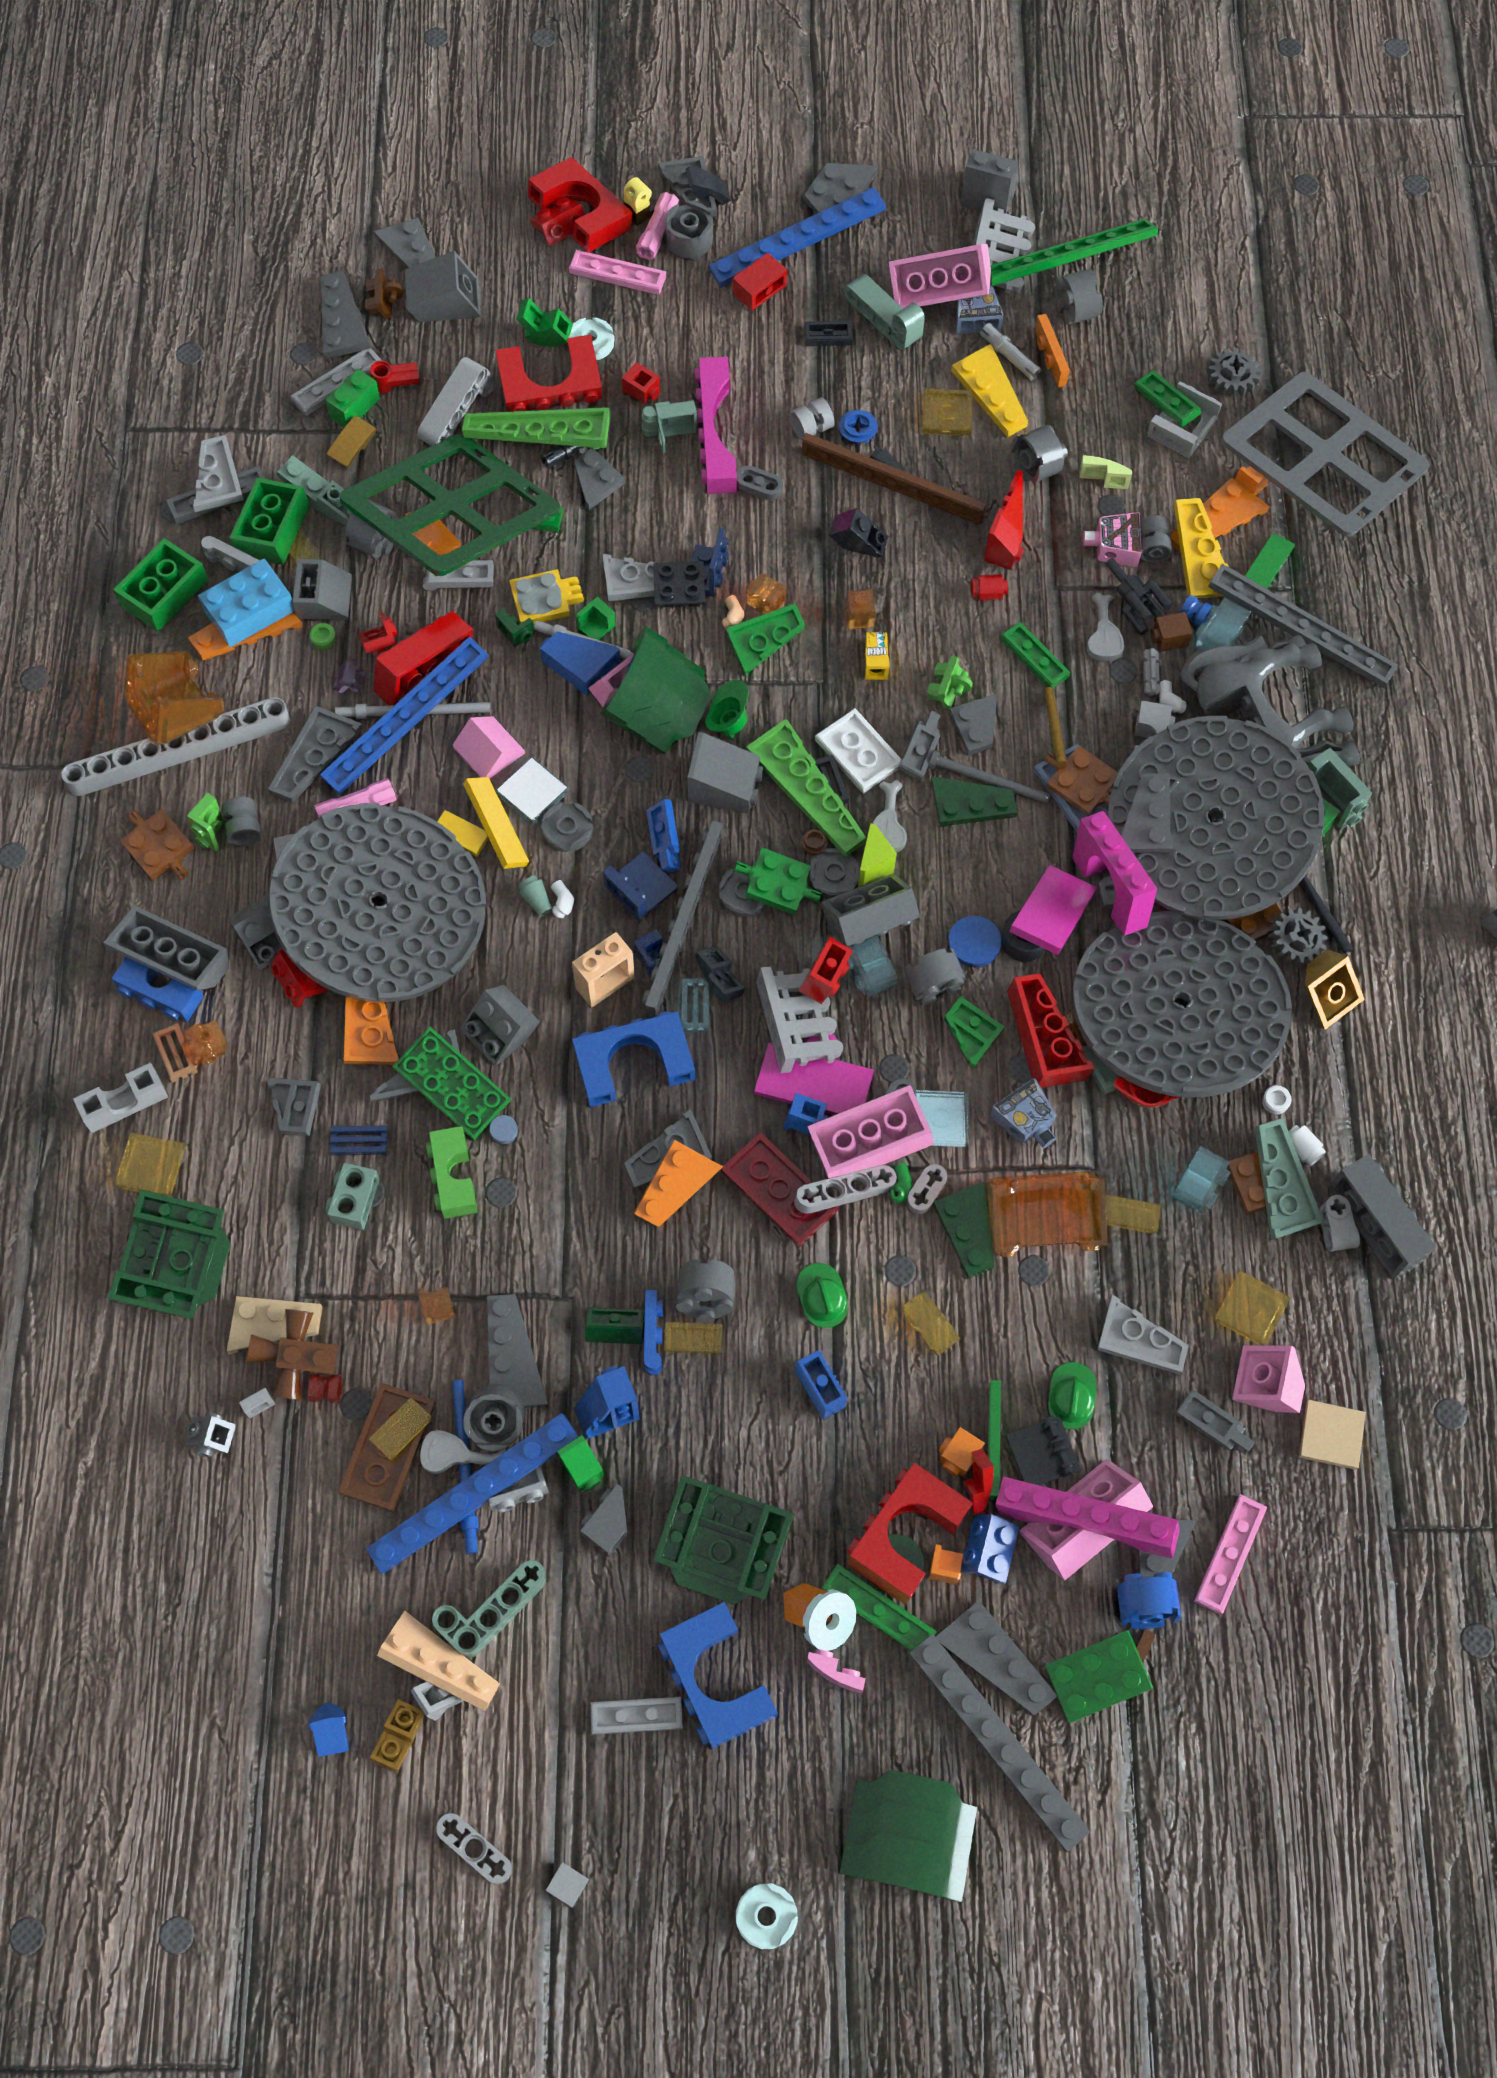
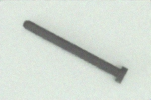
[929,750,1050,803]

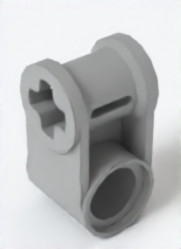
[1319,1195,1360,1252]

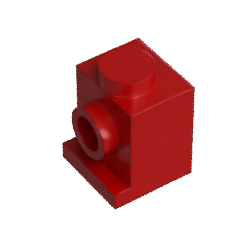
[622,362,661,404]

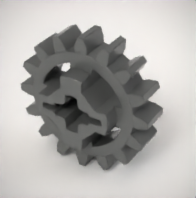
[1207,347,1261,397]
[1269,908,1328,966]

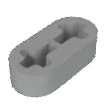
[907,1164,947,1214]

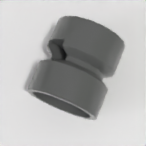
[1140,515,1172,563]
[221,797,261,846]

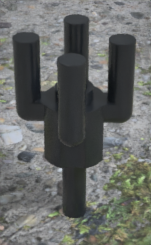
[1106,558,1173,635]

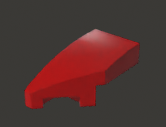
[964,1449,994,1515]

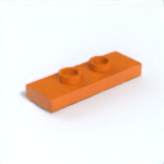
[1035,314,1070,387]

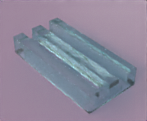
[682,979,709,1032]

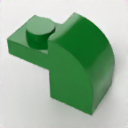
[516,298,573,347]

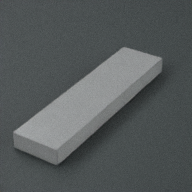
[290,348,382,417]

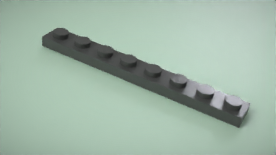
[1208,564,1398,688]
[642,821,723,1018]
[909,1634,1091,1852]

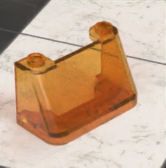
[125,651,224,745]
[986,1171,1108,1257]

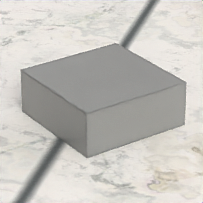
[239,1388,275,1419]
[546,1862,589,1908]

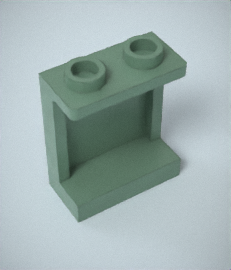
[1308,748,1372,830]

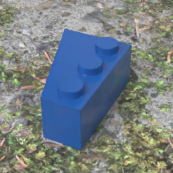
[574,1366,640,1440]

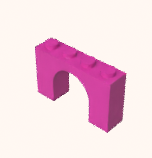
[1072,811,1157,936]

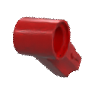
[370,361,420,394]

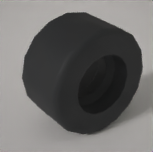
[1001,910,1046,962]

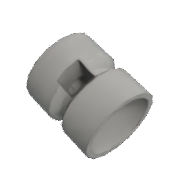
[789,397,835,440]

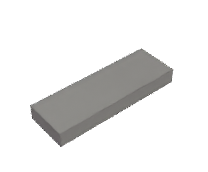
[590,1697,683,1735]

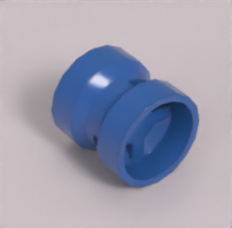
[1179,595,1213,629]

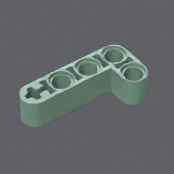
[843,274,925,350]
[432,1560,547,1658]

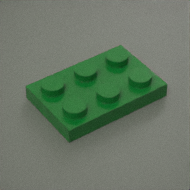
[1045,1630,1153,1723]

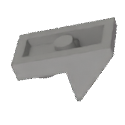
[411,1682,464,1721]

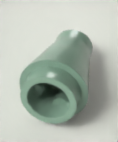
[518,876,553,917]

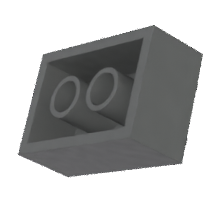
[821,873,920,946]

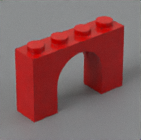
[527,157,632,253]
[495,334,602,412]
[846,1463,973,1605]

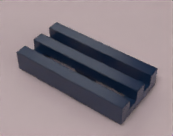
[330,1125,387,1156]

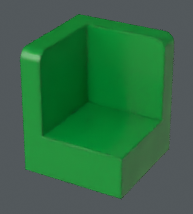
[575,596,616,640]

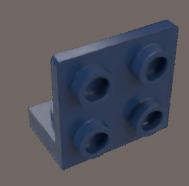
[691,527,729,597]
[602,852,677,920]

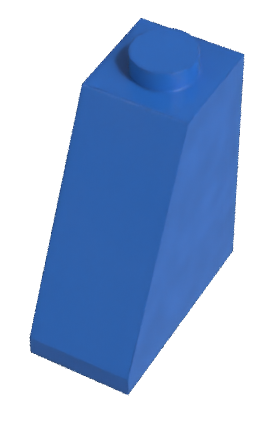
[540,632,621,696]

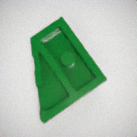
[944,996,1005,1069]

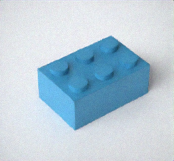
[198,558,295,648]

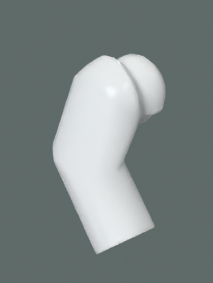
[551,880,574,919]

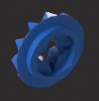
[839,410,878,445]

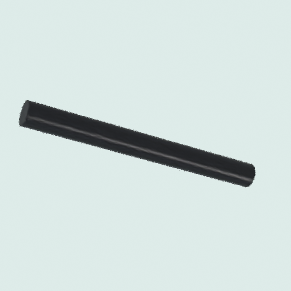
[1299,875,1354,955]

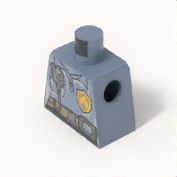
[956,286,1003,334]
[990,1078,1056,1148]

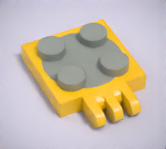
[509,569,584,624]

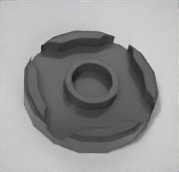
[541,802,593,852]
[808,848,860,898]
[719,868,768,917]

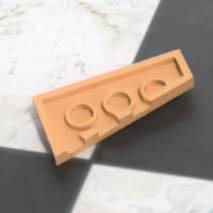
[377,1611,500,1711]

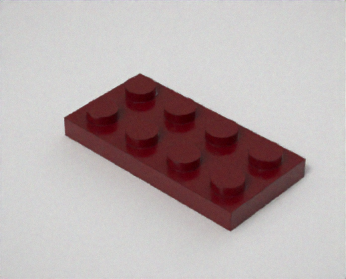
[721,1132,839,1248]

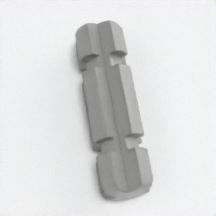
[1143,648,1160,697]

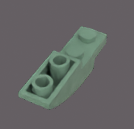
[277,455,352,526]

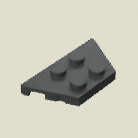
[804,163,878,214]

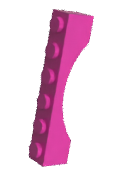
[695,357,737,494]
[996,1477,1180,1559]

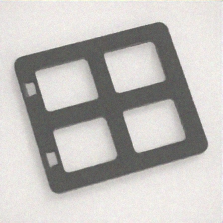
[1221,372,1430,537]

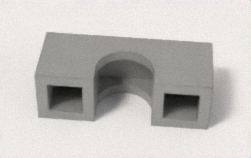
[1133,701,1175,751]
[73,1062,168,1133]

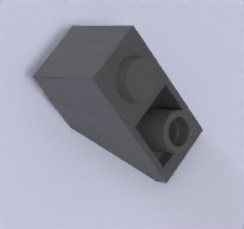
[580,1484,628,1558]

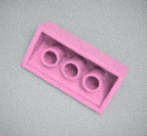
[889,244,991,308]
[807,1085,934,1179]
[1019,1459,1153,1580]

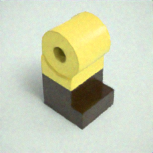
[624,177,654,226]

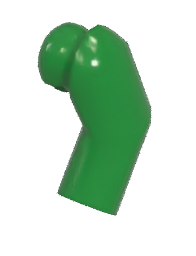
[890,1163,913,1203]

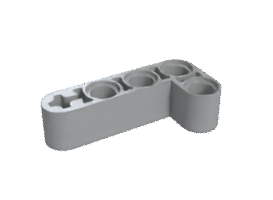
[417,357,495,446]

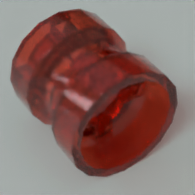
[308,1373,342,1403]

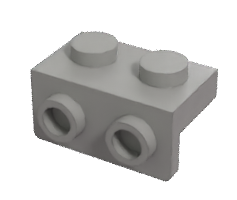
[488,1466,549,1512]

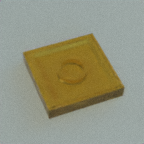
[922,388,972,436]
[114,1133,186,1197]
[1214,1270,1291,1346]

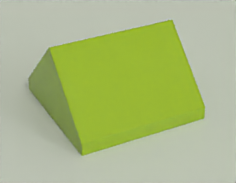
[858,823,897,887]

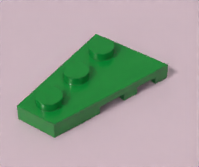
[725,603,805,676]

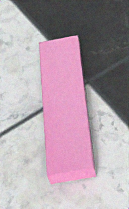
[569,250,666,295]
[1193,1494,1267,1615]

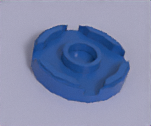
[948,916,1002,967]

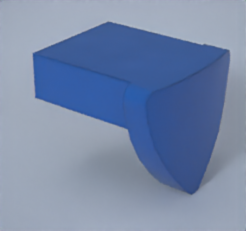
[308,1703,349,1757]

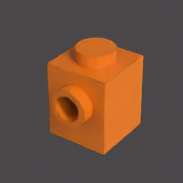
[939,1427,985,1478]

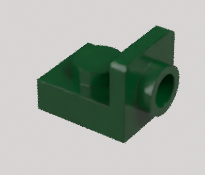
[495,608,535,647]

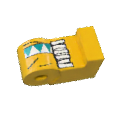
[865,632,889,680]

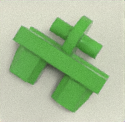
[927,656,973,709]

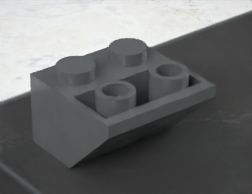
[293,559,352,620]
[227,894,283,970]
[460,985,540,1066]

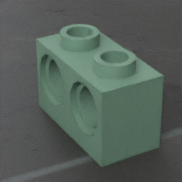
[325,1163,380,1231]

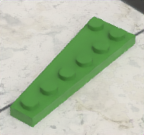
[462,408,610,449]
[746,719,866,857]

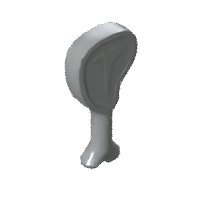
[1087,592,1124,661]
[872,780,907,852]
[420,1430,506,1474]

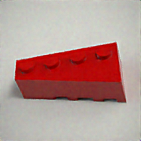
[373,611,473,705]
[1007,973,1095,1088]

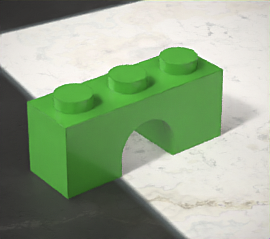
[426,1126,478,1219]

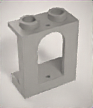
[1147,382,1222,458]

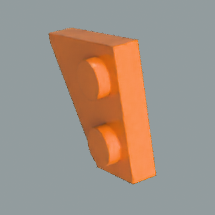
[405,512,461,555]

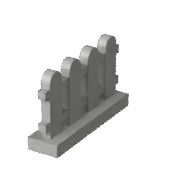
[973,198,1035,294]
[756,967,843,1073]

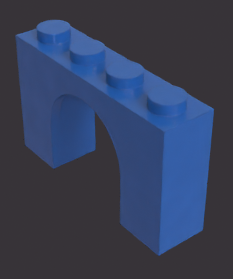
[572,1011,695,1108]
[657,1602,778,1749]

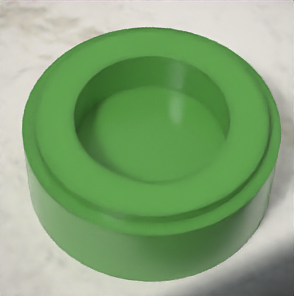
[310,623,336,650]

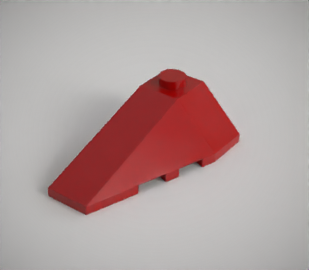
[984,469,1025,570]

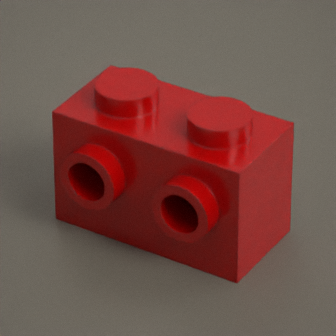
[733,253,787,311]
[798,937,853,1005]

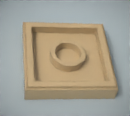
[1299,1400,1366,1470]

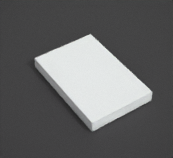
[815,708,901,794]

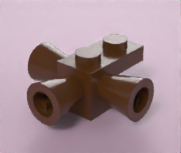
[247,1309,338,1399]

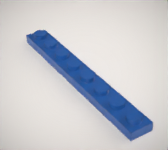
[709,187,886,288]
[320,637,488,795]
[366,1413,578,1574]

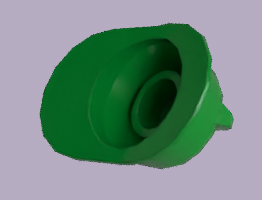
[705,680,749,739]
[797,1263,848,1328]
[1048,1362,1097,1430]

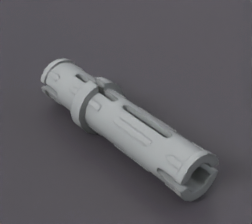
[980,323,1041,381]

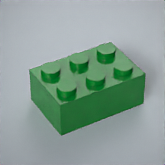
[229,477,310,565]
[113,538,208,632]

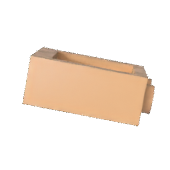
[572,932,635,1008]

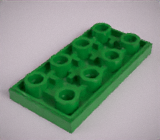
[392,1027,512,1141]

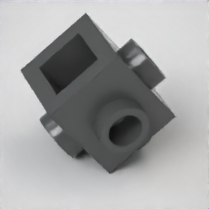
[185,1413,236,1457]

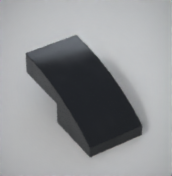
[685,167,731,205]
[695,946,745,1002]

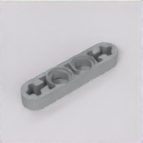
[794,1165,897,1213]

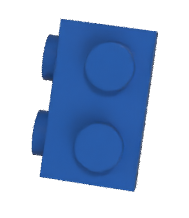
[961,1514,1019,1583]

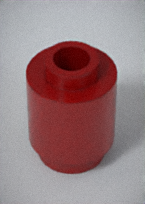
[971,574,1008,601]

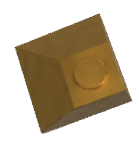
[1305,949,1365,1029]

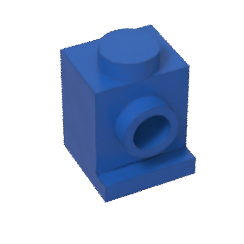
[783,1093,828,1135]

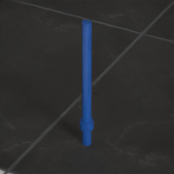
[452,1380,479,1555]

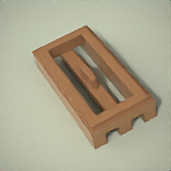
[152,1023,198,1083]

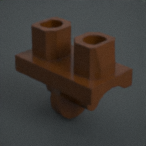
[365,268,404,319]

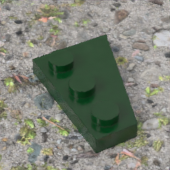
[931,776,1018,827]
[933,1182,995,1279]

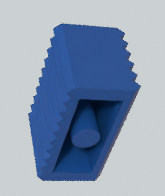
[795,1350,848,1419]

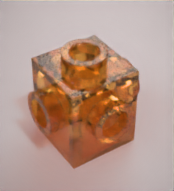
[181,1020,227,1066]

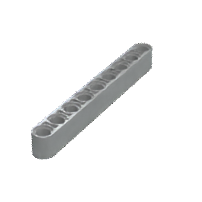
[61,697,290,796]

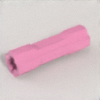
[636,192,679,260]
[314,778,396,818]

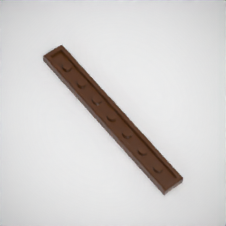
[802,433,986,525]

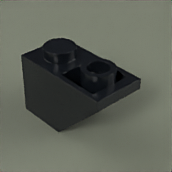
[829,508,889,558]

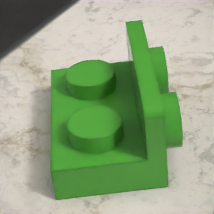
[187,792,224,852]

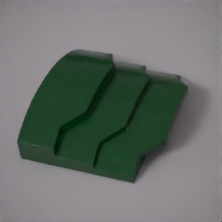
[600,626,711,755]
[108,1189,231,1320]
[653,1475,795,1605]
[839,1770,977,1903]

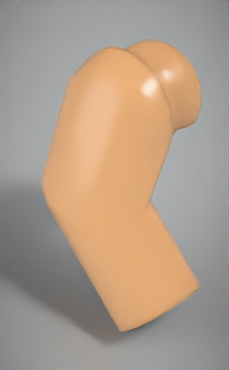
[722,595,744,628]

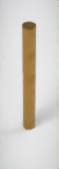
[1043,687,1067,768]

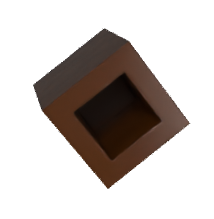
[1150,612,1193,652]

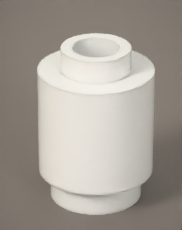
[1289,1125,1326,1167]

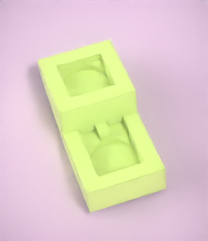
[1079,455,1132,489]

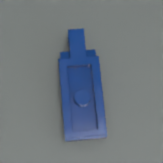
[646,799,680,873]

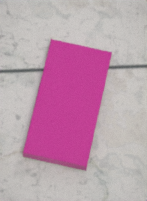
[1009,865,1097,955]
[754,1043,874,1115]

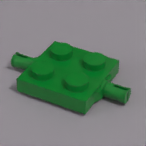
[734,848,822,915]

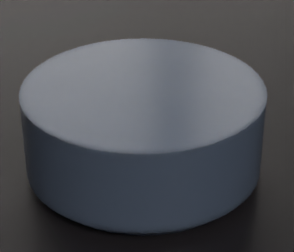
[490,1115,518,1144]

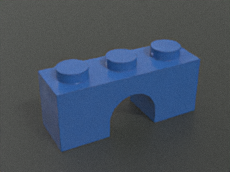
[112,957,204,1023]

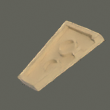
[227,1296,323,1354]

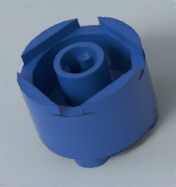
[1117,1572,1182,1629]

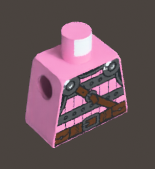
[1083,513,1141,567]

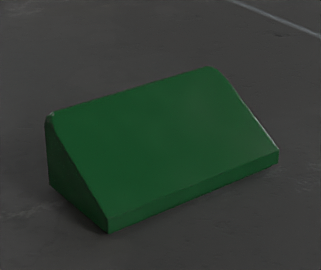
[585,1307,644,1344]

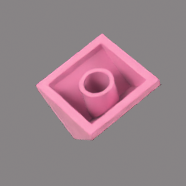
[452,716,525,779]

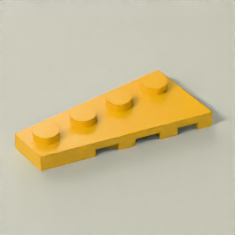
[951,344,1028,437]
[1173,498,1228,598]

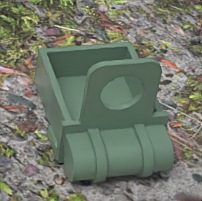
[642,400,697,454]

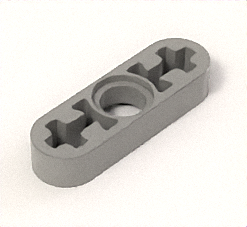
[436,1813,512,1884]

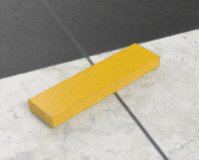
[463,777,529,869]

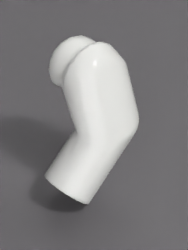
[1159,680,1187,714]

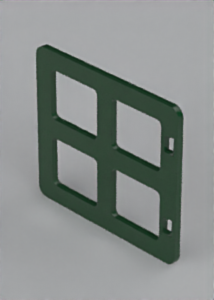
[340,434,560,576]

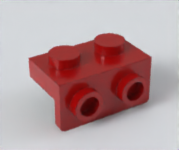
[530,198,585,246]
[357,611,398,655]
[271,949,329,1008]

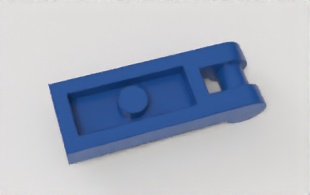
[644,1290,663,1375]

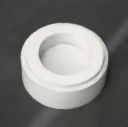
[1262,1085,1291,1114]

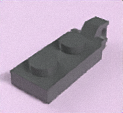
[897,711,941,781]
[1175,1389,1255,1455]

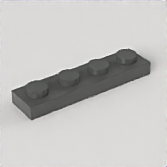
[166,466,265,525]

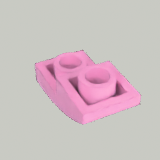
[807,1649,866,1694]

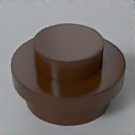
[802,829,828,855]

